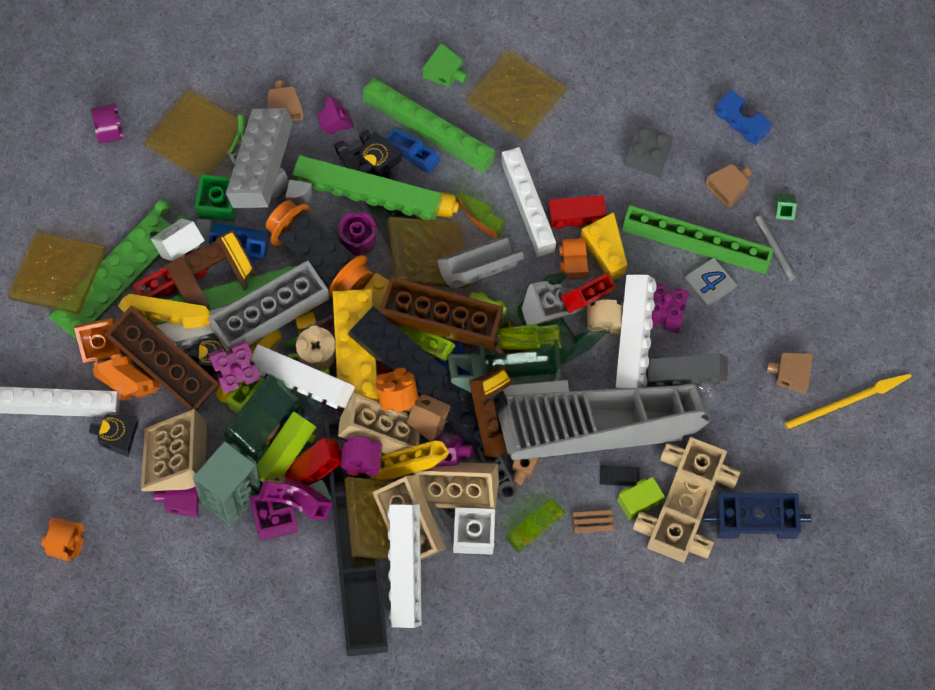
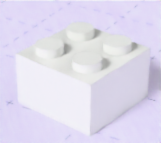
[151,219,205,261]
[453,507,495,555]

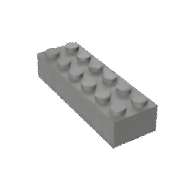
[226,108,293,208]
[208,261,329,351]

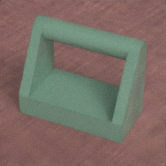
[448,354,482,393]

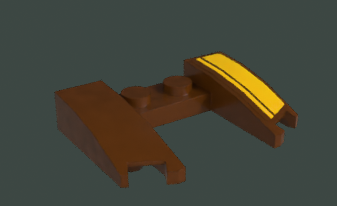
[165,230,256,309]
[469,366,514,457]

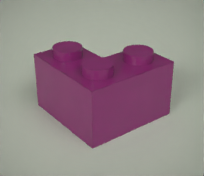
[249,495,298,541]

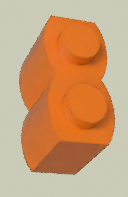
[559,238,588,279]

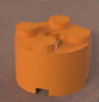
[375,368,419,412]
[41,517,85,562]

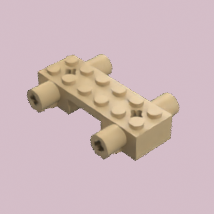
[633,437,741,563]

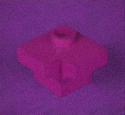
[317,96,354,135]

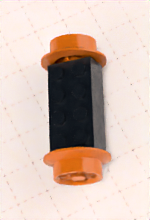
[266,200,373,297]

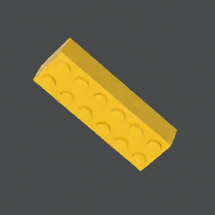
[333,289,378,408]

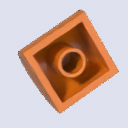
[74,318,121,363]

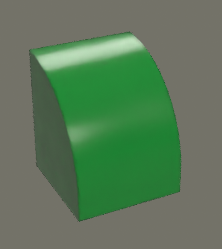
[775,194,797,220]

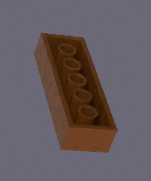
[379,277,503,350]
[105,306,220,411]

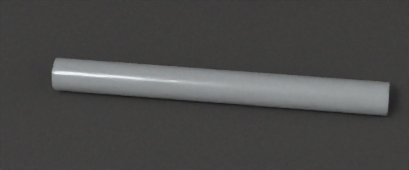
[755,215,796,281]

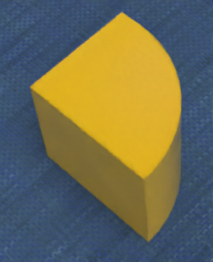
[295,311,317,335]

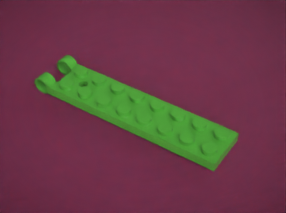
[49,198,192,340]

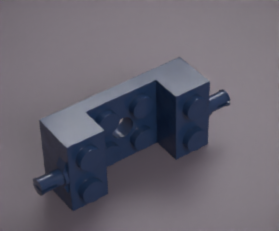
[703,493,811,539]

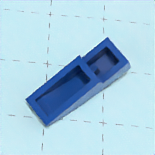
[385,128,441,173]

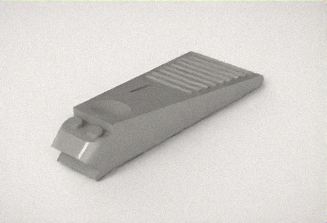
[498,383,711,460]

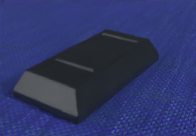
[600,466,639,486]

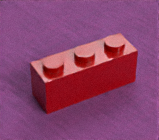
[547,195,607,229]
[561,272,616,313]
[285,438,342,486]

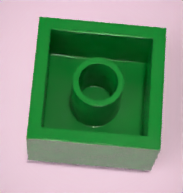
[194,174,237,221]

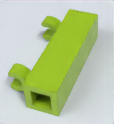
[256,411,317,483]

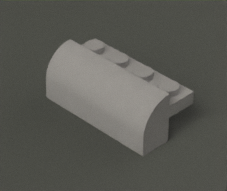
[437,238,524,288]

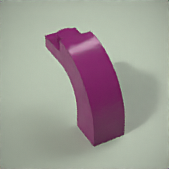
[258,477,333,520]

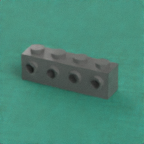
[648,353,728,387]

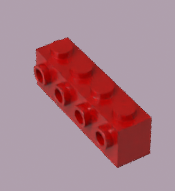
[133,248,209,298]

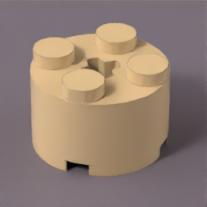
[586,300,624,335]
[296,326,336,371]

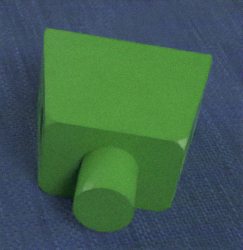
[423,44,468,87]

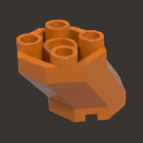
[92,354,160,400]

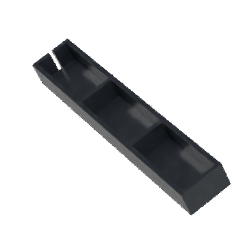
[325,419,388,657]

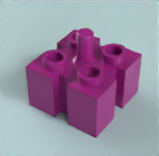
[651,283,689,334]
[208,339,261,394]

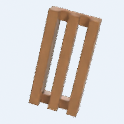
[572,510,614,533]

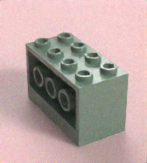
[193,441,261,527]

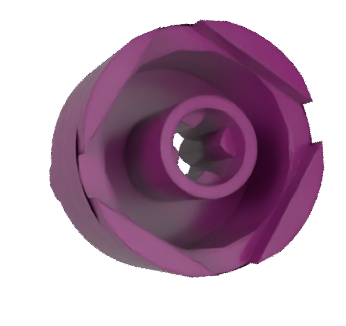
[91,103,124,144]
[338,212,377,256]
[340,437,383,476]

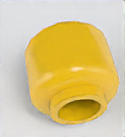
[437,192,459,218]

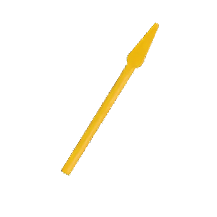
[785,374,911,429]

